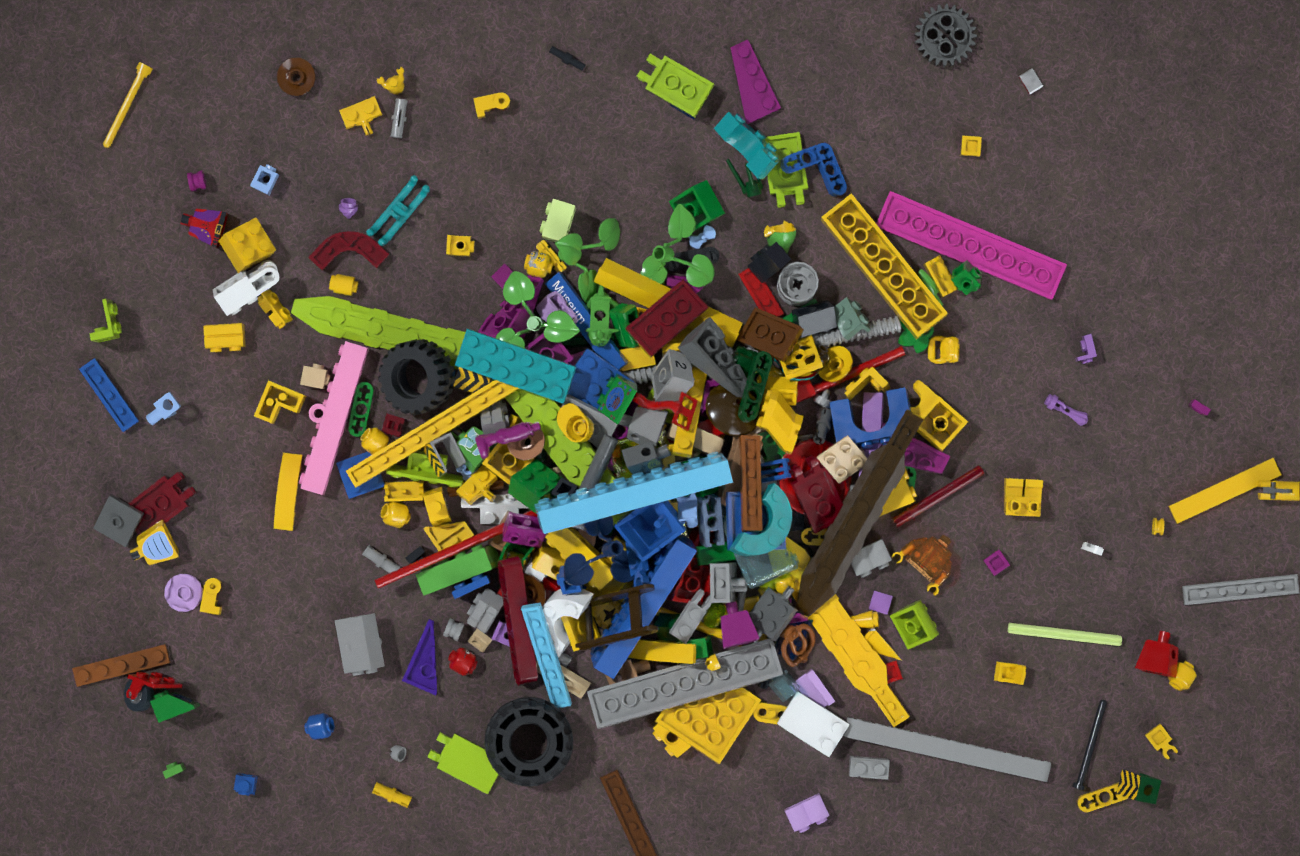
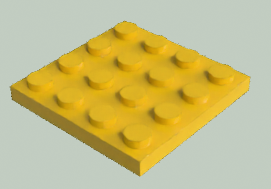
[655,658,761,764]

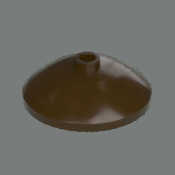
[705,384,760,437]

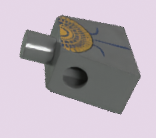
[622,441,671,474]

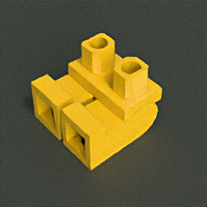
[1004,478,1043,517]

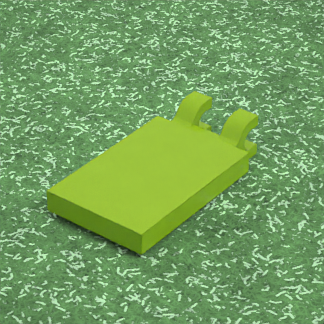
[636,54,714,118]
[765,132,808,208]
[427,732,498,794]

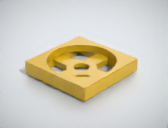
[780,335,823,380]

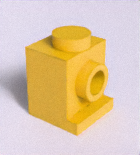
[446,235,475,257]

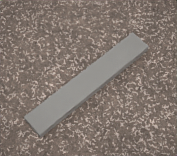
[1182,574,1299,605]

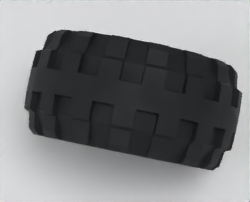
[484,697,573,786]

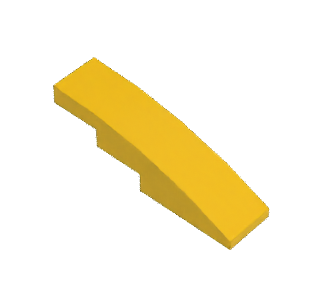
[628,639,696,664]

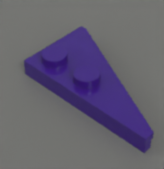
[402,619,437,696]

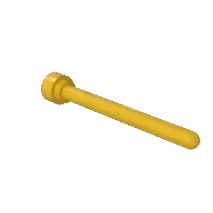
[103,62,153,148]

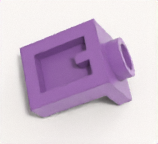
[1076,334,1097,364]

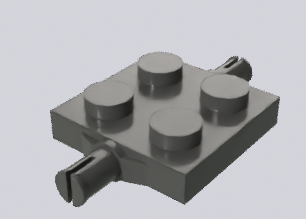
[749,585,798,643]

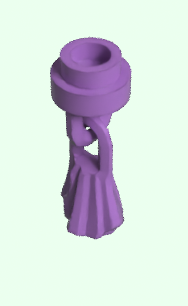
[1044,394,1088,426]

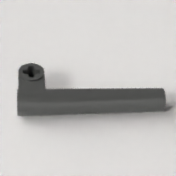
[572,434,618,531]

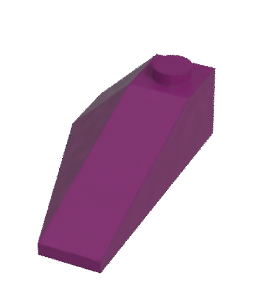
[478,275,544,339]

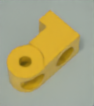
[473,93,510,119]
[200,578,223,615]

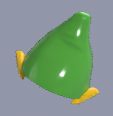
[764,221,796,254]

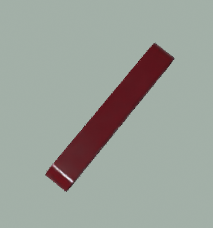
[498,556,538,686]

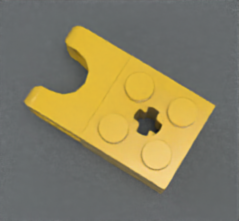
[910,380,968,452]

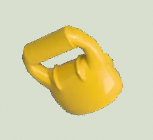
[928,336,959,364]

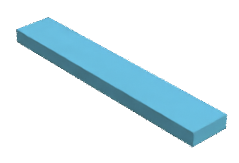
[521,602,572,708]

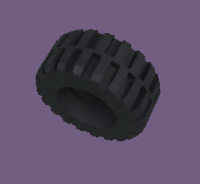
[378,339,455,415]

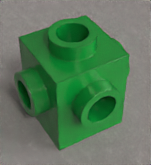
[951,260,982,295]

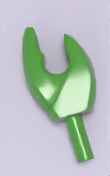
[918,269,944,305]

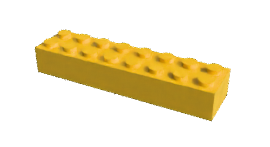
[821,193,948,340]

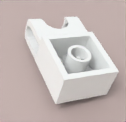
[213,260,279,316]

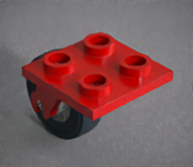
[124,672,182,711]

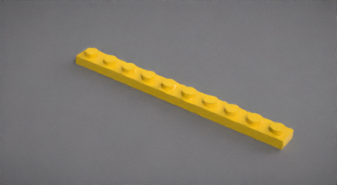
[346,380,520,488]

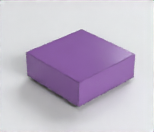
[868,591,893,614]

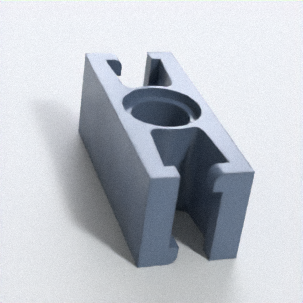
[697,494,725,547]

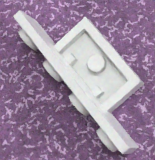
[461,494,528,524]

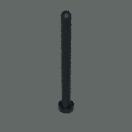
[1072,699,1107,791]

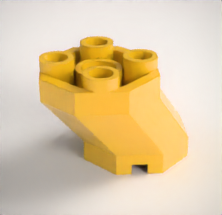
[756,389,803,454]

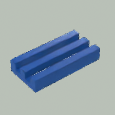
[761,458,792,483]

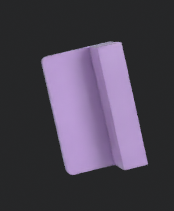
[794,669,835,707]

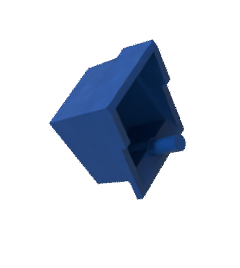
[614,500,686,562]

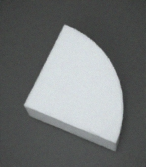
[1081,542,1104,556]

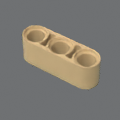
[666,419,725,455]

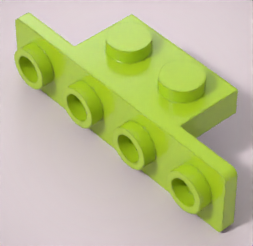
[386,450,464,488]

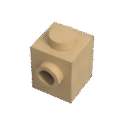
[300,364,331,389]

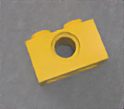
[652,723,691,758]

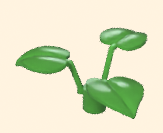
[640,204,714,287]
[555,218,620,303]
[496,271,580,348]

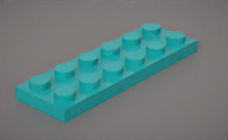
[455,328,577,404]

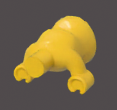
[376,67,405,95]

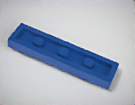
[79,358,139,432]

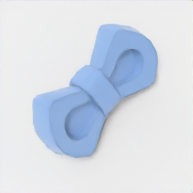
[689,225,716,249]

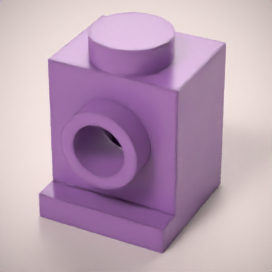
[492,621,510,647]

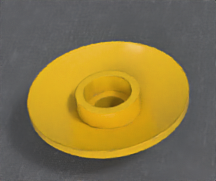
[818,346,853,382]

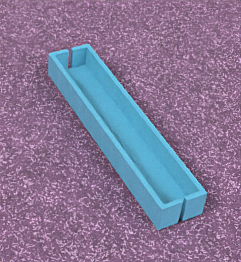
[534,452,733,534]

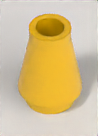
[851,610,879,629]

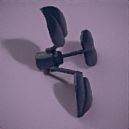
[564,516,634,586]

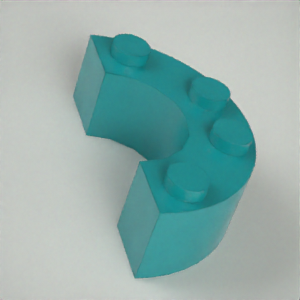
[714,112,779,179]
[729,483,792,556]

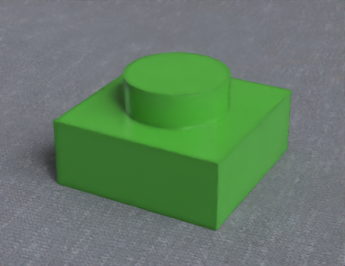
[163,761,186,779]

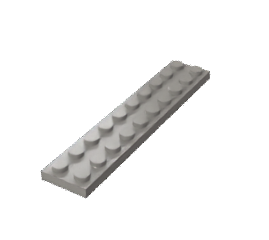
[587,638,783,729]

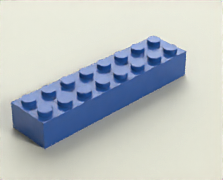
[590,534,697,679]

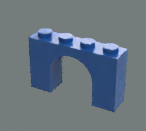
[830,387,915,448]

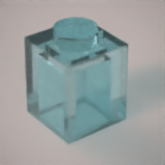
[769,670,800,702]

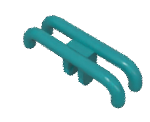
[366,175,430,246]

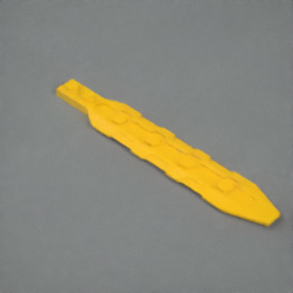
[768,537,910,727]

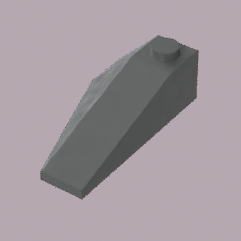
[678,317,747,397]

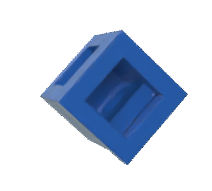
[234,773,258,795]

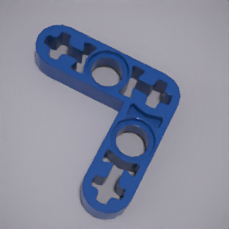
[780,143,847,197]

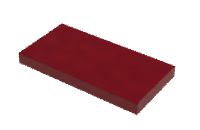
[625,279,709,358]

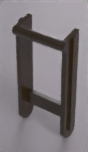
[575,584,658,651]

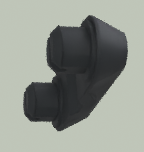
[665,247,719,271]

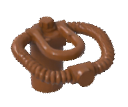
[780,623,816,667]

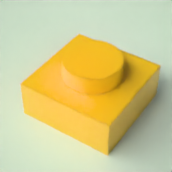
[960,136,982,157]

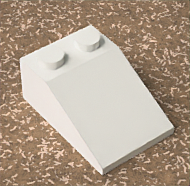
[777,691,850,757]

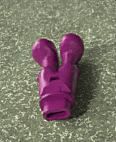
[475,421,541,459]

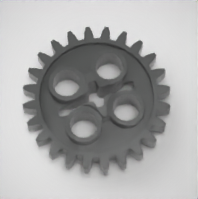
[914,4,977,67]

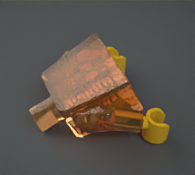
[892,535,952,595]

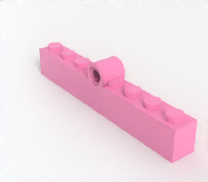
[299,341,369,495]

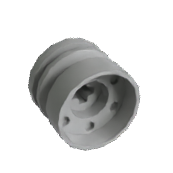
[777,262,819,306]

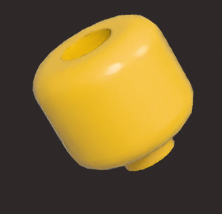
[774,573,794,594]

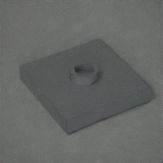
[93,495,144,547]

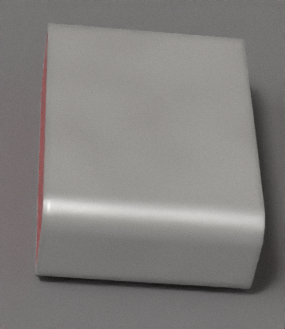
[1018,68,1043,95]

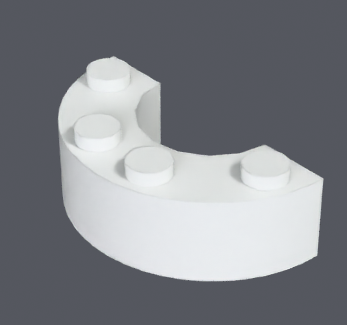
[542,589,594,658]

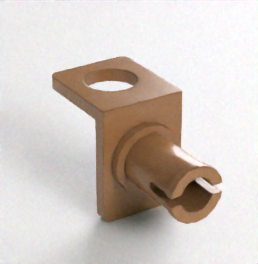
[605,659,650,685]

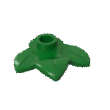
[898,320,934,353]

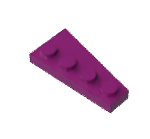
[730,39,781,124]
[881,422,951,474]

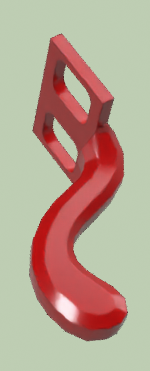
[633,392,698,431]

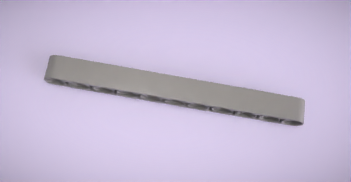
[843,717,1051,782]

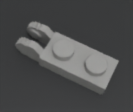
[669,589,712,643]

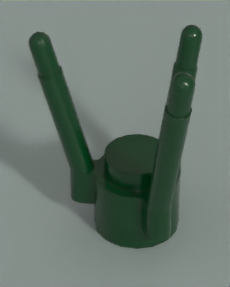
[726,159,763,198]

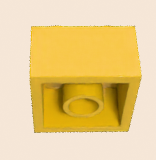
[219,218,276,274]

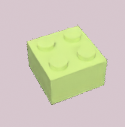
[540,199,576,242]

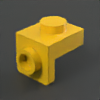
[994,661,1026,685]

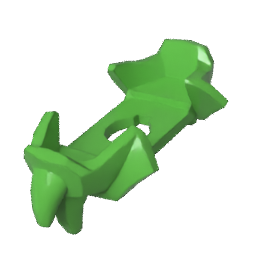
[585,285,619,347]

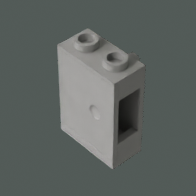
[710,562,749,603]
[335,613,385,676]

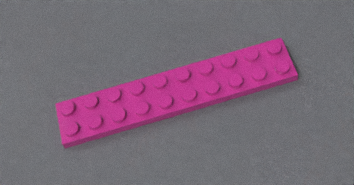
[876,191,1067,300]

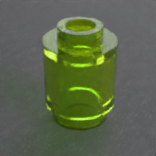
[703,603,726,628]

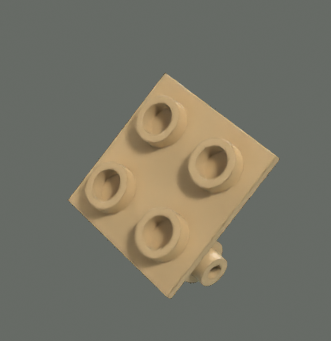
[817,435,868,483]

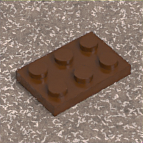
[736,307,804,362]

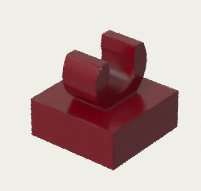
[382,413,405,437]

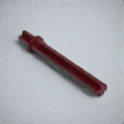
[892,465,984,528]

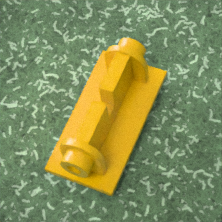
[257,290,293,329]

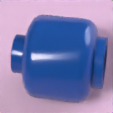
[304,713,335,740]

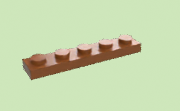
[739,435,762,532]
[72,644,171,687]

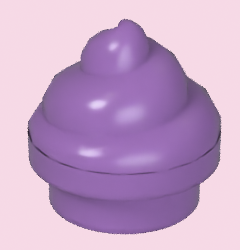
[339,198,358,219]

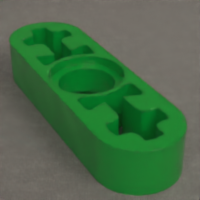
[348,382,374,437]

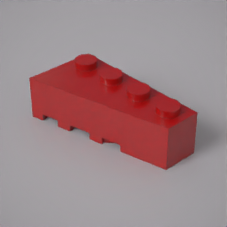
[666,526,714,605]

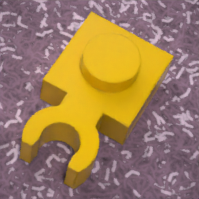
[1145,724,1178,759]

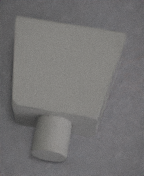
[619,407,667,446]

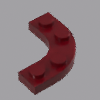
[308,231,390,271]

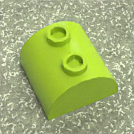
[890,600,939,649]

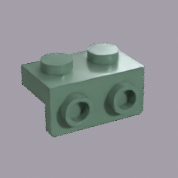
[834,297,871,340]

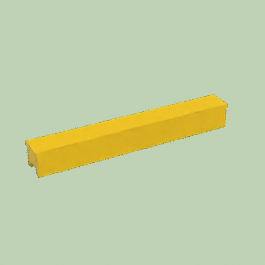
[594,258,743,348]

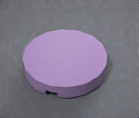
[164,574,203,612]

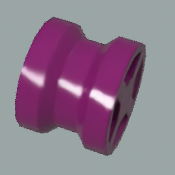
[187,170,207,192]

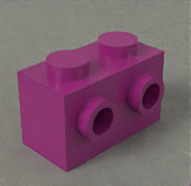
[503,512,546,548]

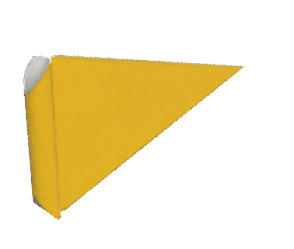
[864,629,902,661]

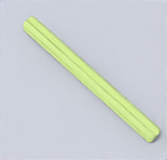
[1008,623,1122,646]

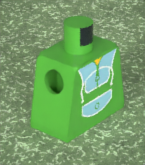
[451,426,498,473]

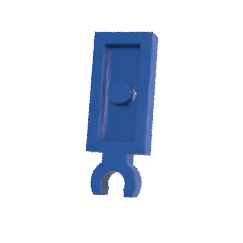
[625,542,649,587]

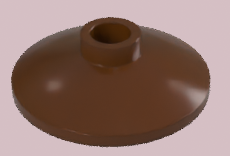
[277,58,315,96]
[523,574,546,606]

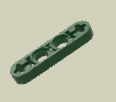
[738,351,772,423]

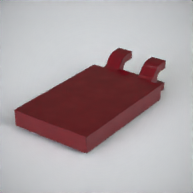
[790,455,843,534]
[128,471,197,535]

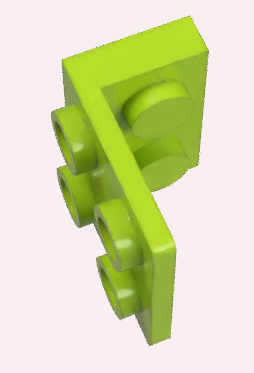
[89,299,122,343]

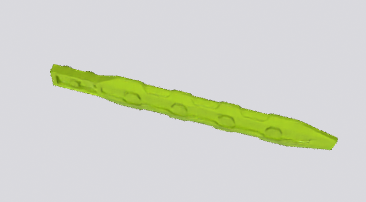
[291,296,466,370]

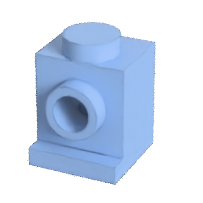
[250,164,279,196]

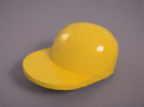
[557,403,594,443]

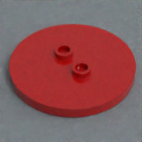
[777,439,852,515]

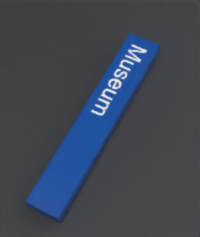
[545,272,628,370]

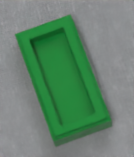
[695,541,736,566]

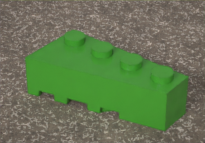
[415,544,500,596]

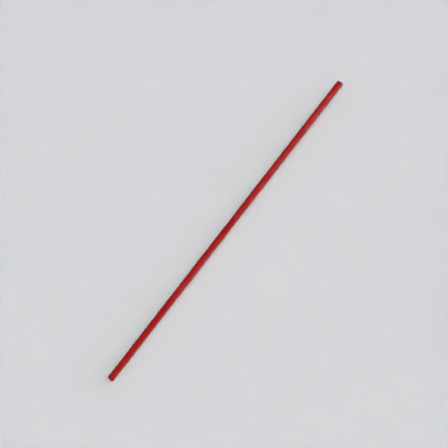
[374,346,905,589]

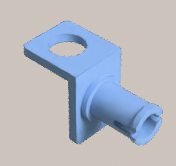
[146,392,181,425]
[676,493,698,528]

